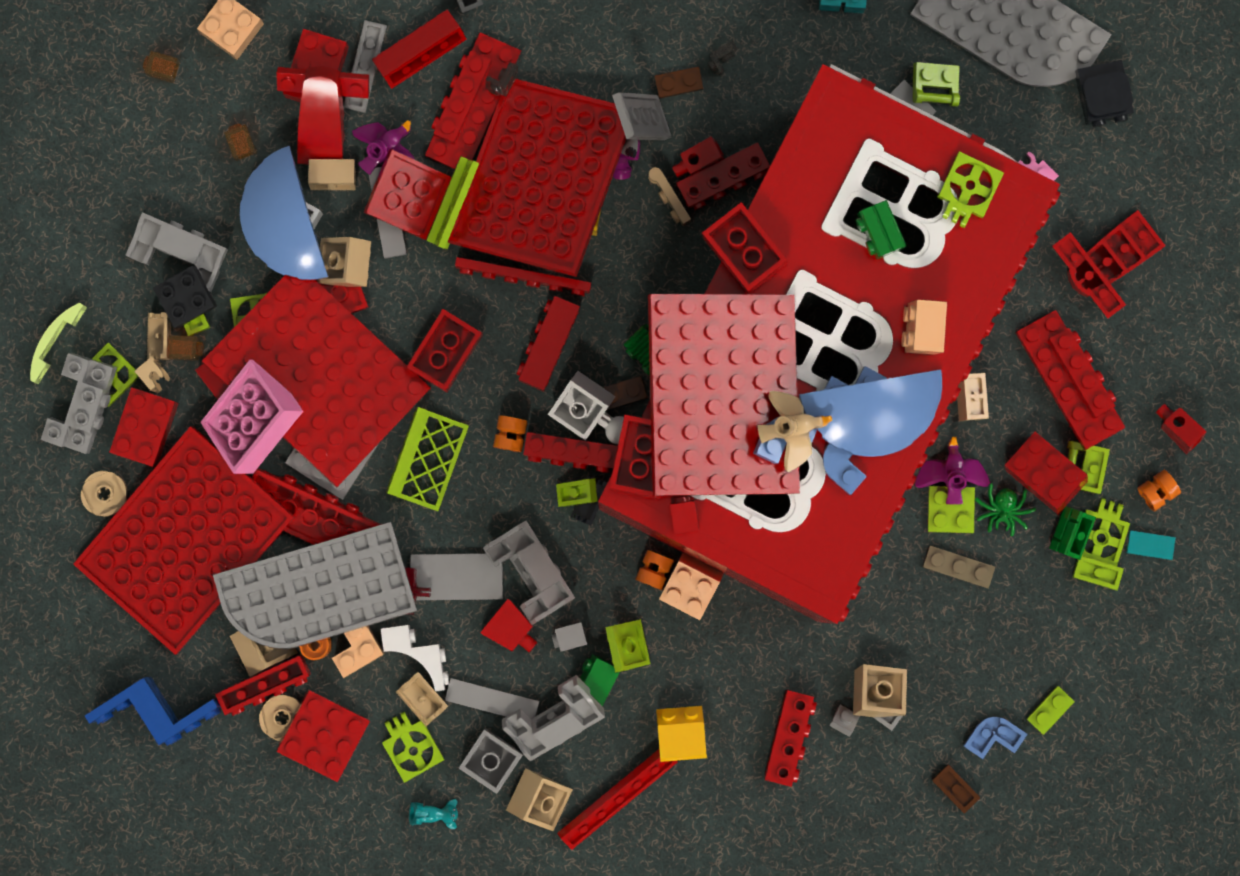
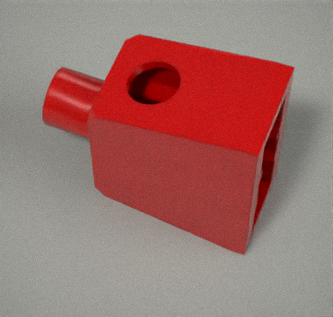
[672,136,725,178]
[1156,403,1207,455]
[480,599,538,653]

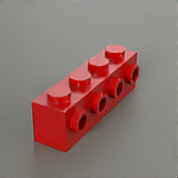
[372,9,467,89]
[676,142,770,211]
[516,296,580,392]
[523,432,618,473]
[215,653,311,716]
[764,690,817,787]

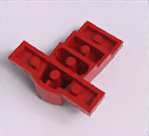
[276,66,370,165]
[1052,210,1166,319]

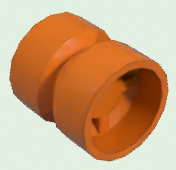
[493,415,528,452]
[1137,469,1181,512]
[635,550,674,590]
[299,637,332,660]

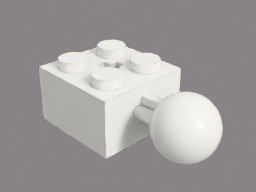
[548,371,624,445]

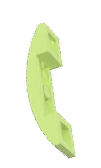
[30,303,87,384]

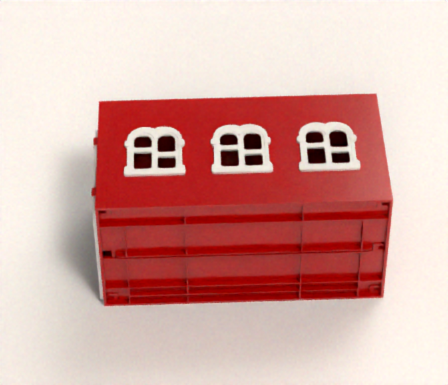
[598,64,1061,624]

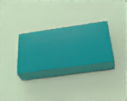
[1126,530,1176,560]

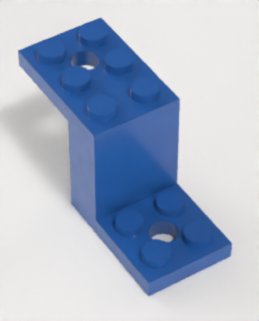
[85,677,221,746]

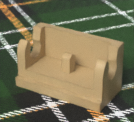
[308,159,356,190]
[147,312,171,360]
[134,356,170,394]
[957,373,989,422]
[396,672,448,726]

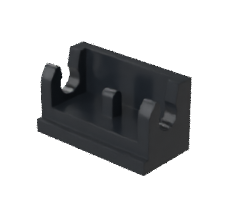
[571,475,607,526]

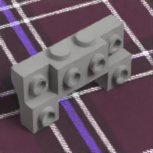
[126,212,228,292]
[41,353,117,454]
[483,521,575,625]
[502,675,605,761]

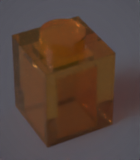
[143,51,180,84]
[224,124,257,161]
[168,335,203,361]

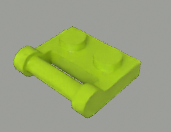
[913,62,960,107]
[1067,441,1110,494]

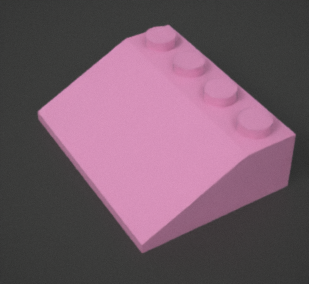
[200,360,303,474]

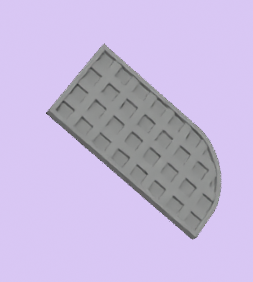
[910,0,1112,87]
[213,522,417,649]

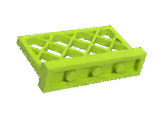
[426,156,479,249]
[386,407,469,511]

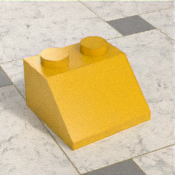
[656,706,707,762]

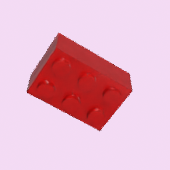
[283,29,349,102]
[702,202,788,295]
[407,309,483,393]
[109,387,179,467]
[610,415,660,500]
[1004,432,1088,515]

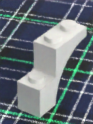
[381,625,449,691]

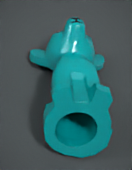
[409,799,458,829]

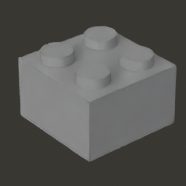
[459,728,523,794]

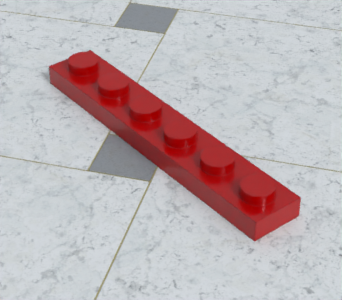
[455,257,591,297]
[557,749,678,850]

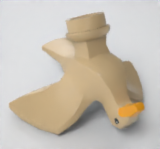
[758,391,832,472]

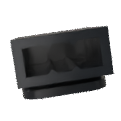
[1075,60,1134,128]

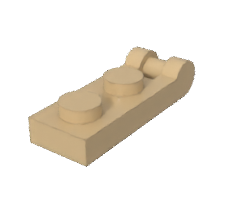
[648,167,691,226]

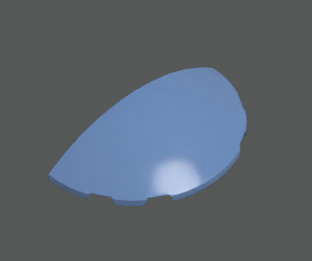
[240,146,328,280]
[799,370,942,457]

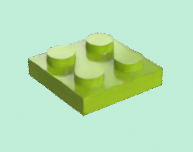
[928,486,975,533]
[605,619,651,673]

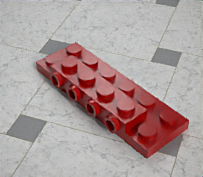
[425,32,522,169]
[1016,310,1126,451]
[252,468,382,545]

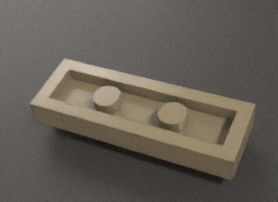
[923,546,995,589]

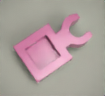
[1018,152,1059,181]

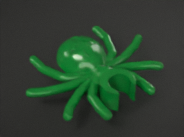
[975,483,1036,536]

